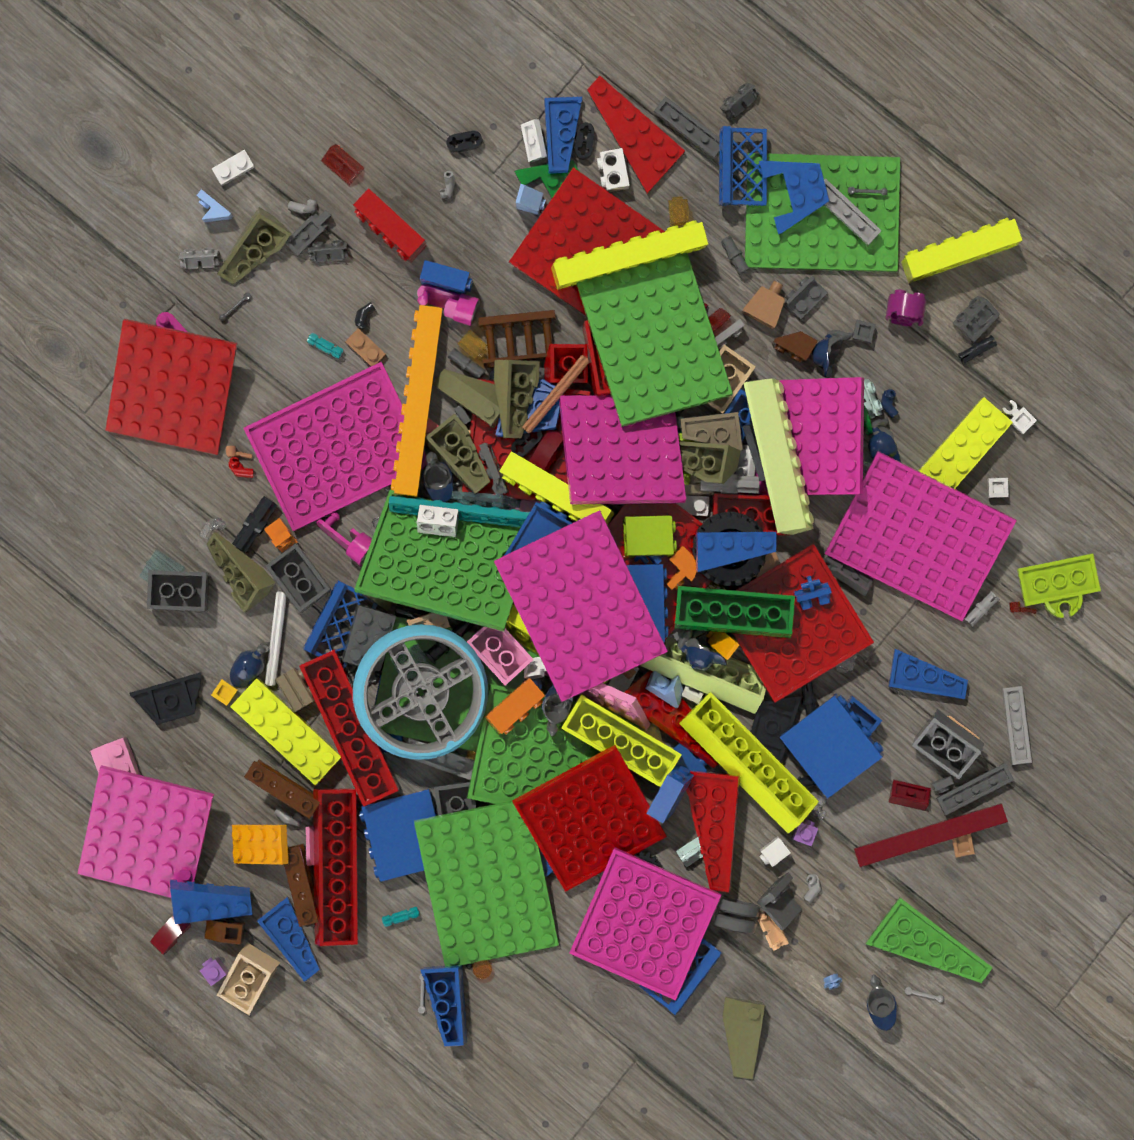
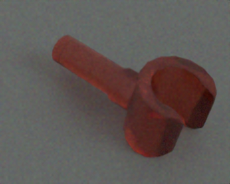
[1009,601,1037,614]

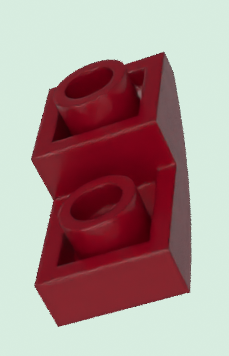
[529,430,564,471]
[150,915,191,955]

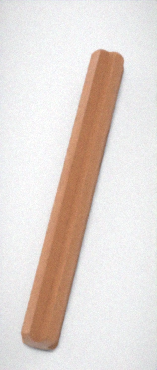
[522,355,589,433]

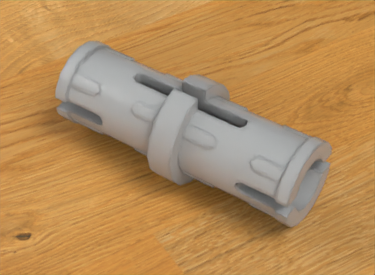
[964,591,1000,627]

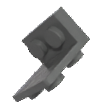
[757,872,801,930]

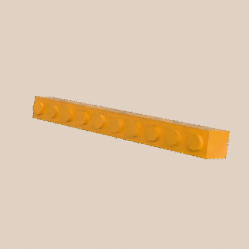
[391,305,442,498]

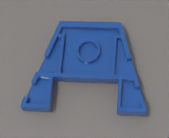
[759,161,830,234]
[496,378,564,437]

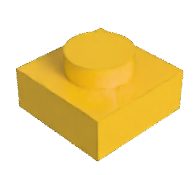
[211,679,238,706]

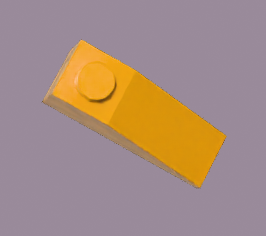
[706,631,739,660]

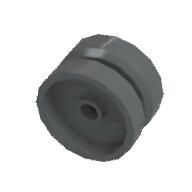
[714,897,761,934]

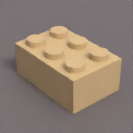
[704,345,756,414]

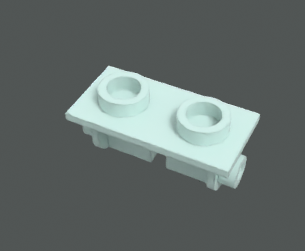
[864,379,883,419]
[676,837,703,867]

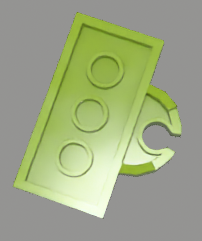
[1017,554,1101,618]

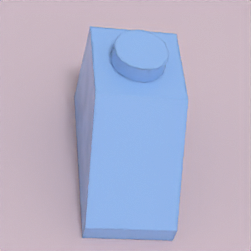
[516,184,546,215]

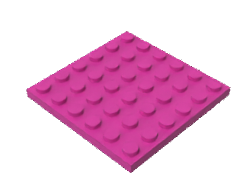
[752,377,864,496]
[559,395,686,505]
[78,765,214,898]
[569,848,721,1000]

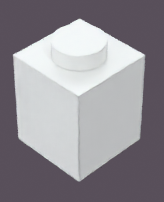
[759,836,791,867]

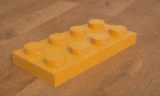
[232,824,288,865]

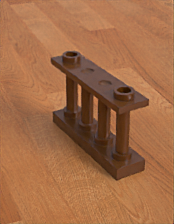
[478,310,556,368]
[244,759,320,819]
[284,843,319,927]

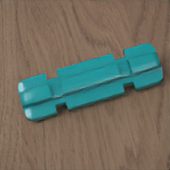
[307,333,343,359]
[382,907,420,927]

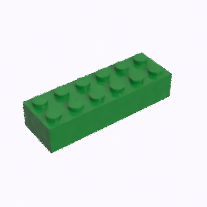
[675,586,795,638]

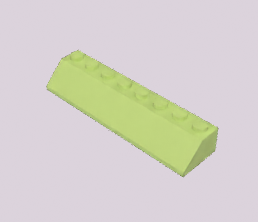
[744,378,814,535]
[639,632,766,714]

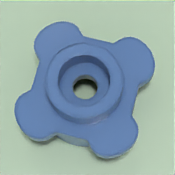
[823,974,842,990]

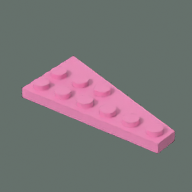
[544,671,651,731]

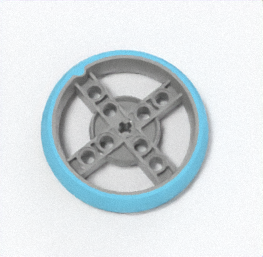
[353,624,488,760]

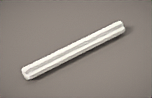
[265,591,287,686]

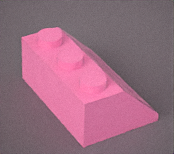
[467,627,534,685]
[90,737,140,775]

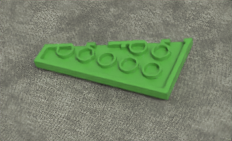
[865,897,993,983]

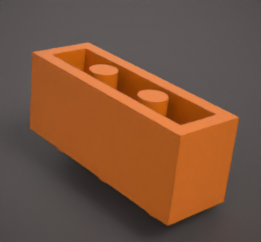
[485,678,545,734]

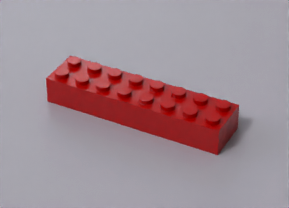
[299,649,400,807]
[313,788,358,946]

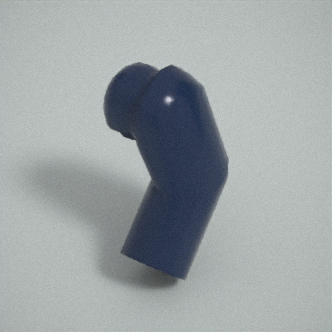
[881,389,899,418]

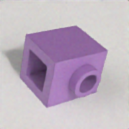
[792,819,818,847]
[200,957,229,986]

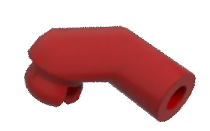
[228,457,254,478]

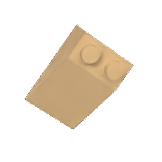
[217,943,280,1015]

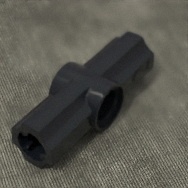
[232,496,278,553]

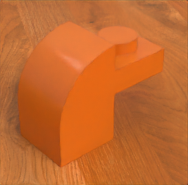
[264,518,298,553]
[666,546,696,590]

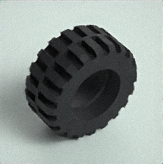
[692,512,767,586]

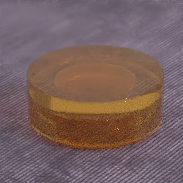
[473,960,492,979]

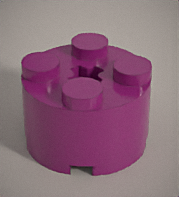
[885,289,927,327]

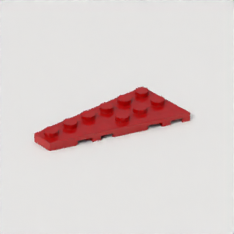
[587,76,685,194]
[624,670,719,768]
[686,771,740,892]

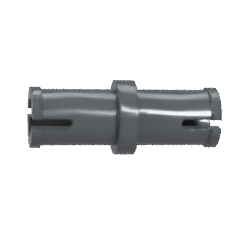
[721,236,750,275]
[448,348,486,379]

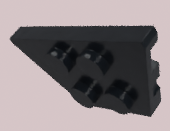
[129,672,202,725]
[750,696,802,763]

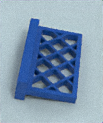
[719,126,767,206]
[303,580,377,668]
[639,938,723,1015]

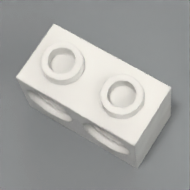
[597,148,629,192]
[417,505,459,537]

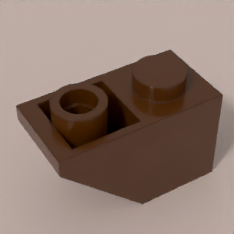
[772,331,818,363]
[204,920,245,945]

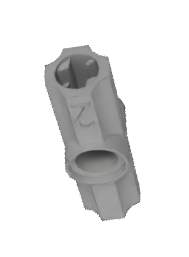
[700,474,759,494]

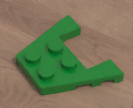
[514,160,580,199]

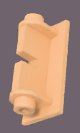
[757,911,789,951]

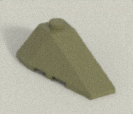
[217,207,291,284]
[494,360,540,438]
[433,369,500,428]
[425,414,490,494]
[679,441,741,484]
[207,532,275,613]
[722,997,765,1079]

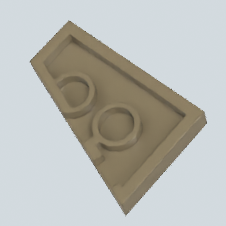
[680,412,743,451]

